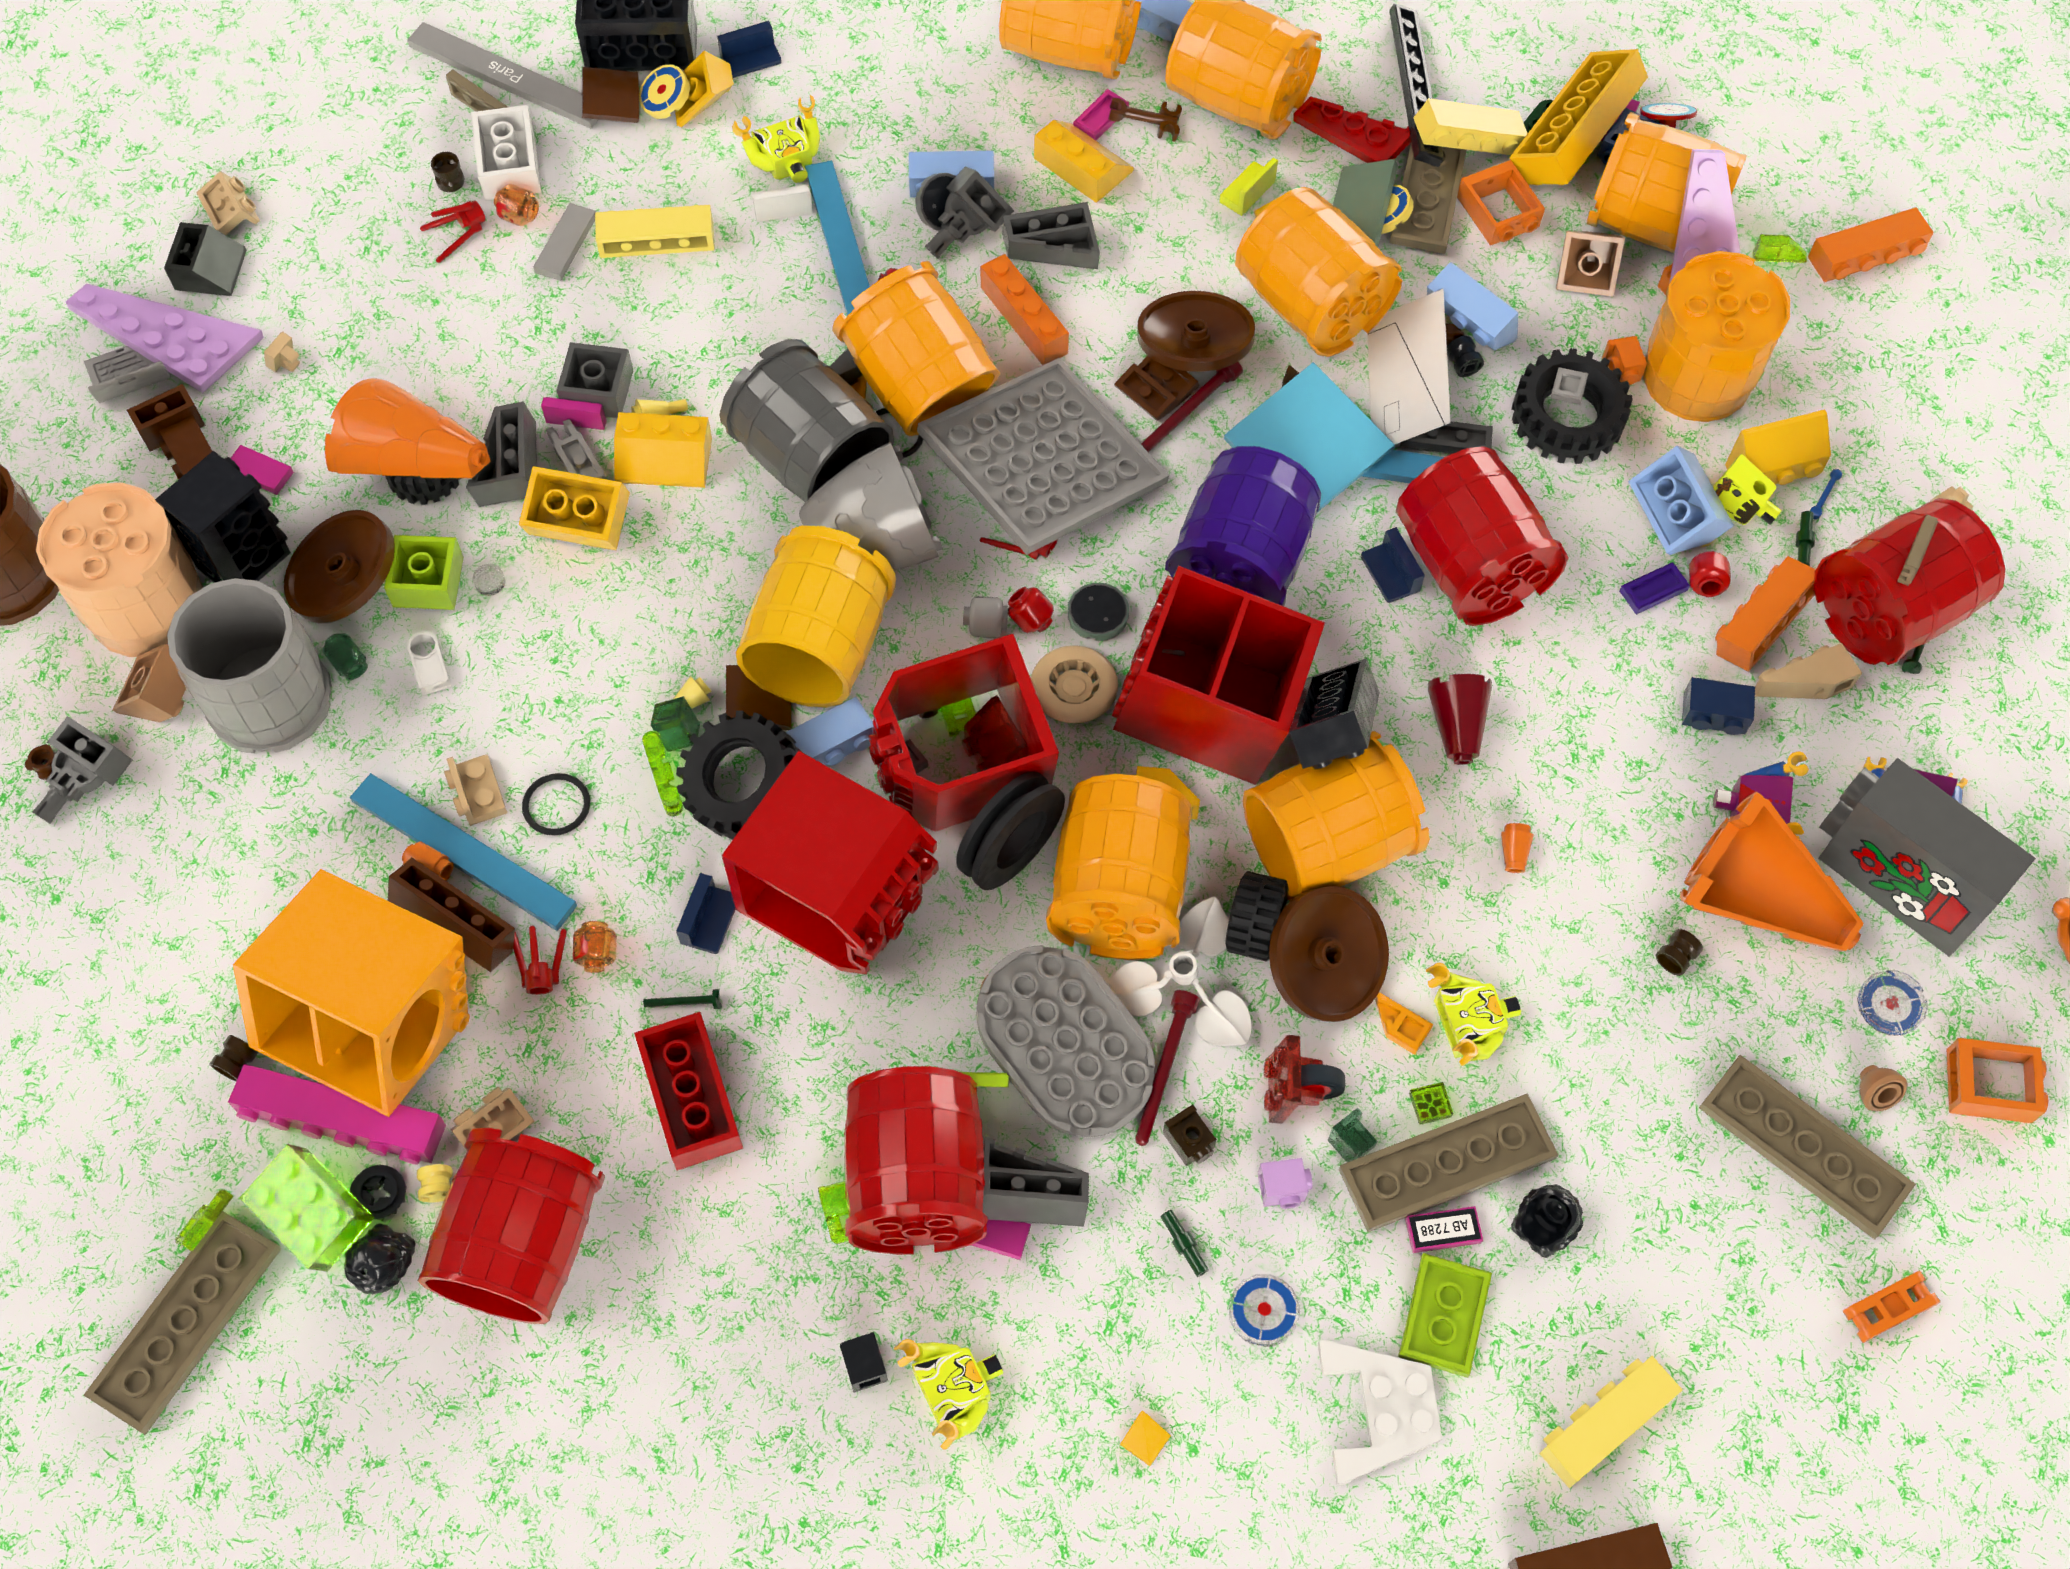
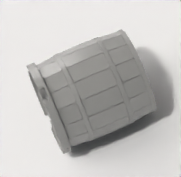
[167,578,332,754]

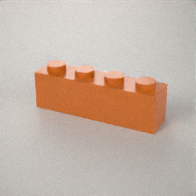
[1808,207,1934,283]
[980,254,1069,365]
[1715,556,1816,672]

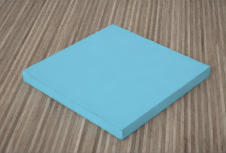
[1224,362,1395,513]

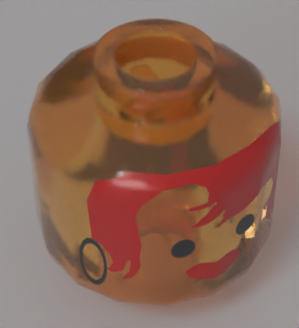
[494,184,539,226]
[573,921,617,973]

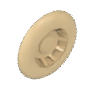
[1031,646,1118,723]

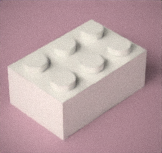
[471,105,542,200]

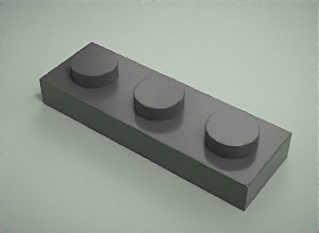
[1400,421,1493,453]

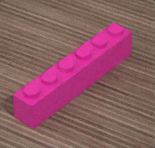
[228,1064,446,1165]

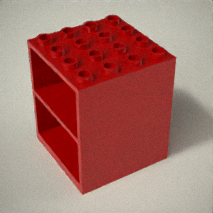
[1111,566,1325,785]

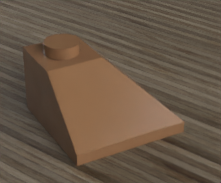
[1556,231,1625,297]
[112,644,186,723]

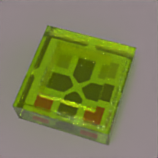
[1409,1082,1454,1125]

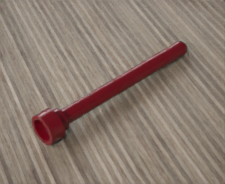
[1141,361,1243,453]
[1135,990,1200,1146]

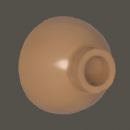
[1859,1065,1908,1111]

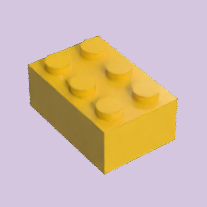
[519,466,630,551]

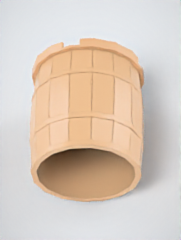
[36,482,203,657]

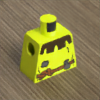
[1713,454,1782,525]

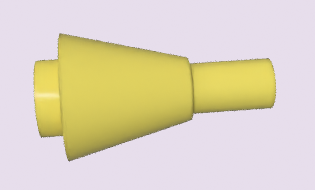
[631,399,688,415]
[656,676,711,725]

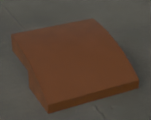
[581,67,639,123]
[1114,355,1200,421]
[726,665,792,731]

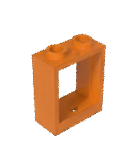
[1457,160,1545,246]
[1946,1038,2049,1123]

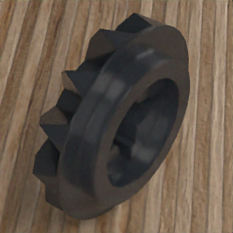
[349,1165,407,1221]

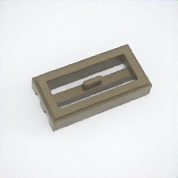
[1897,514,1938,585]

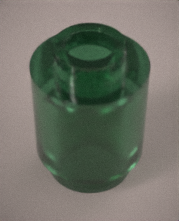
[322,633,368,680]

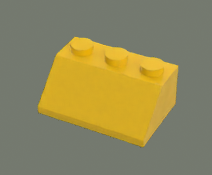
[1034,120,1134,203]
[1725,409,1831,485]
[614,412,712,488]

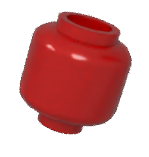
[1689,551,1731,597]
[1008,587,1054,633]

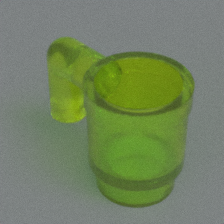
[817,1181,849,1244]

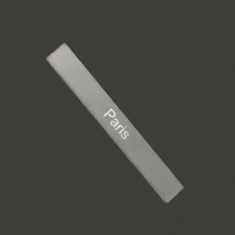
[407,22,599,129]

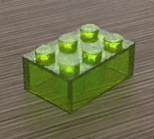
[239,1144,375,1272]

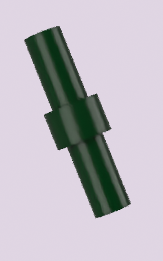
[1795,511,1815,566]
[1160,1209,1209,1277]

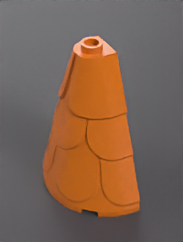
[325,378,491,478]
[1680,792,1864,952]

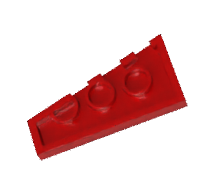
[1293,96,1411,163]

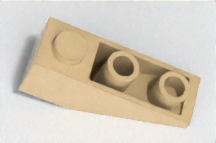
[1755,643,1862,699]

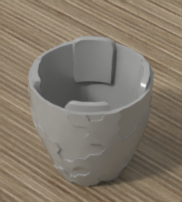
[799,442,943,571]

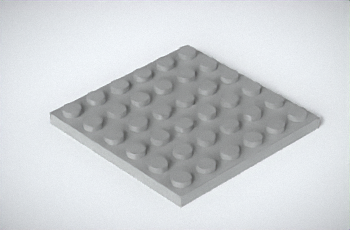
[917,358,1170,555]

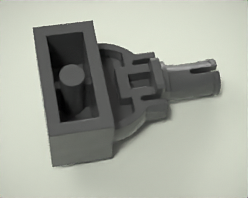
[925,167,1014,259]
[32,716,133,824]

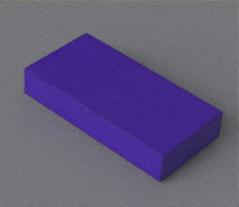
[1619,562,1690,615]

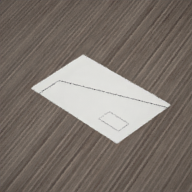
[1368,289,1451,444]

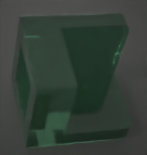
[650,696,700,752]
[1327,1108,1378,1162]

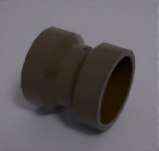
[431,151,465,192]
[1655,929,1703,976]
[209,1035,259,1082]

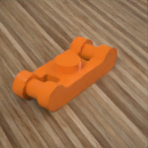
[1843,1271,1940,1343]

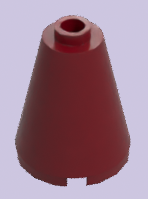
[1428,674,1492,765]

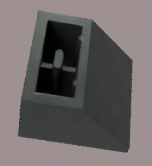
[164,222,247,296]

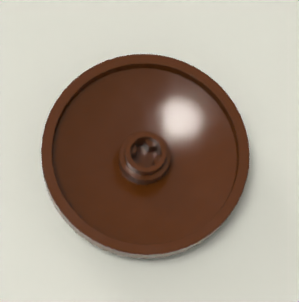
[1137,291,1255,372]
[284,510,395,623]
[1269,886,1389,1022]

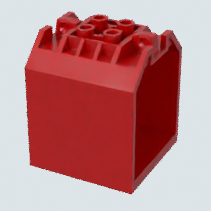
[869,634,1059,832]
[722,751,939,975]

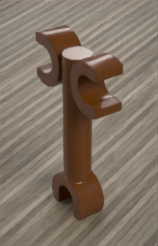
[1108,98,1182,142]

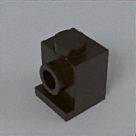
[1163,1104,1217,1166]

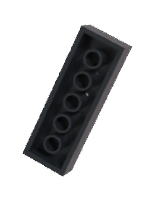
[1289,658,1380,769]

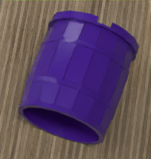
[1165,446,1321,606]

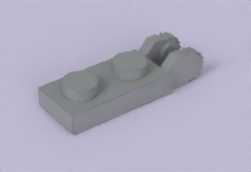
[546,419,607,479]

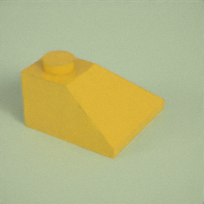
[675,50,734,127]

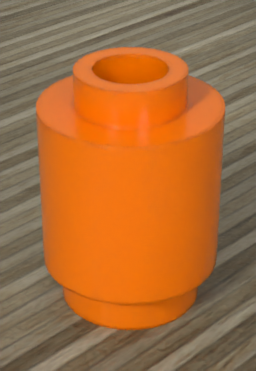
[402,841,454,881]

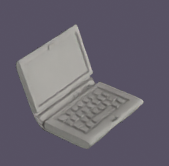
[84,346,171,403]

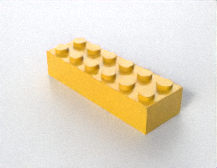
[1509,49,1648,186]

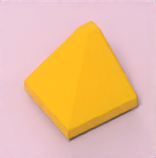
[1120,1411,1171,1466]

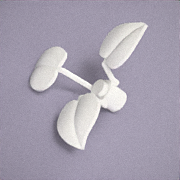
[1108,896,1252,1047]

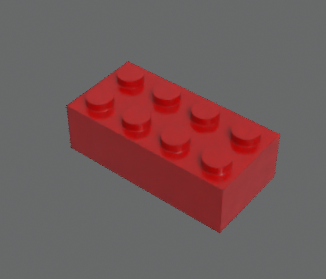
[634,1012,744,1171]

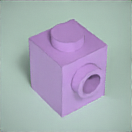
[1258,1158,1313,1209]

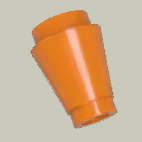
[1501,823,1534,873]

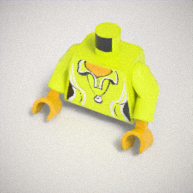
[732,95,820,183]
[1426,963,1521,1066]
[894,1339,1004,1450]

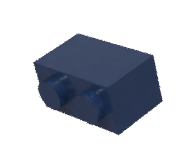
[1682,677,1755,735]

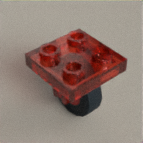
[1264,1035,1346,1124]

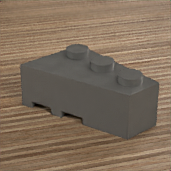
[1002,202,1100,269]
[466,401,537,507]
[983,1136,1089,1227]

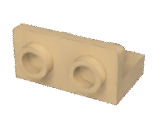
[196,171,260,235]
[444,754,507,826]
[450,1087,535,1151]

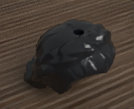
[1511,1184,1583,1258]
[344,1223,416,1295]

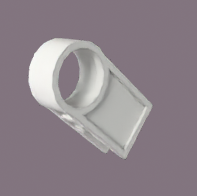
[407,632,452,696]

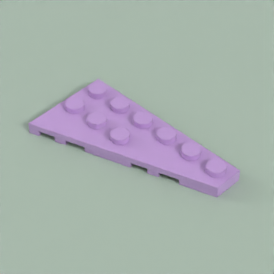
[1669,149,1741,284]
[65,283,264,393]

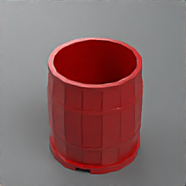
[1396,446,1569,626]
[1814,498,2006,665]
[844,1066,988,1255]
[417,1128,605,1324]

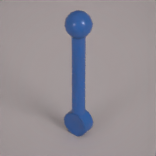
[1810,469,1842,520]

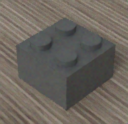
[556,342,633,418]

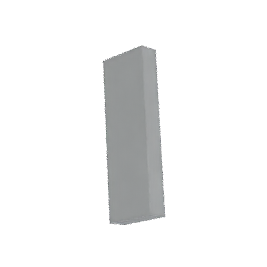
[533,203,596,281]

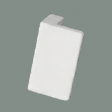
[752,184,813,222]

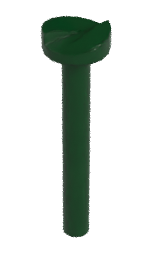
[1902,644,1925,674]
[643,989,722,1009]

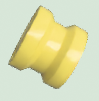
[417,1164,453,1203]

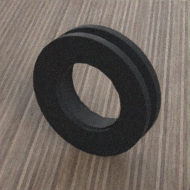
[956,771,1065,890]

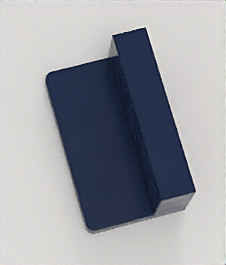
[717,21,781,78]
[1361,527,1425,603]
[676,873,736,954]

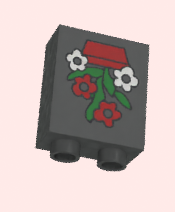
[1818,758,2036,957]

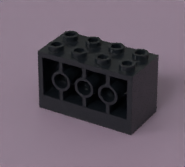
[575,0,697,71]
[155,450,291,583]

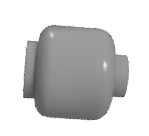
[963,596,1008,638]

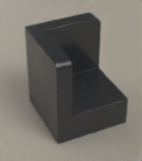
[840,1332,888,1393]

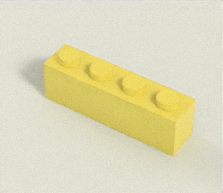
[1414,98,1528,155]
[595,205,715,258]
[1539,1356,1683,1489]

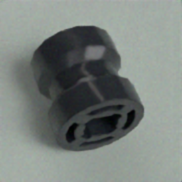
[1447,336,1484,378]

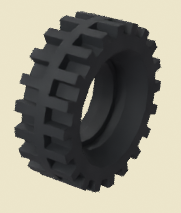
[1511,348,1633,464]
[676,711,802,840]

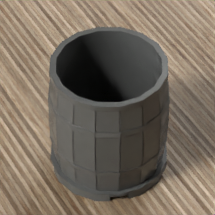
[719,339,894,502]

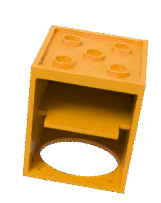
[233,869,470,1117]

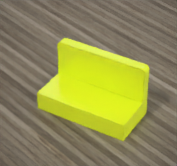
[1219,158,1278,216]

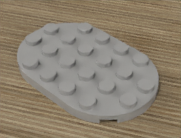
[976,945,1155,1137]

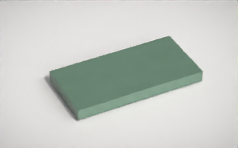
[1333,159,1398,247]

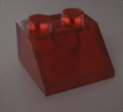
[961,695,1028,772]

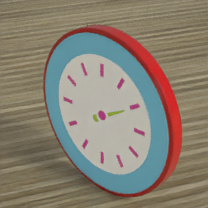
[1640,103,1697,128]

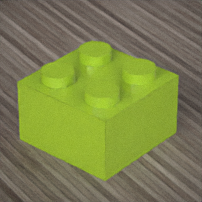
[384,535,464,610]

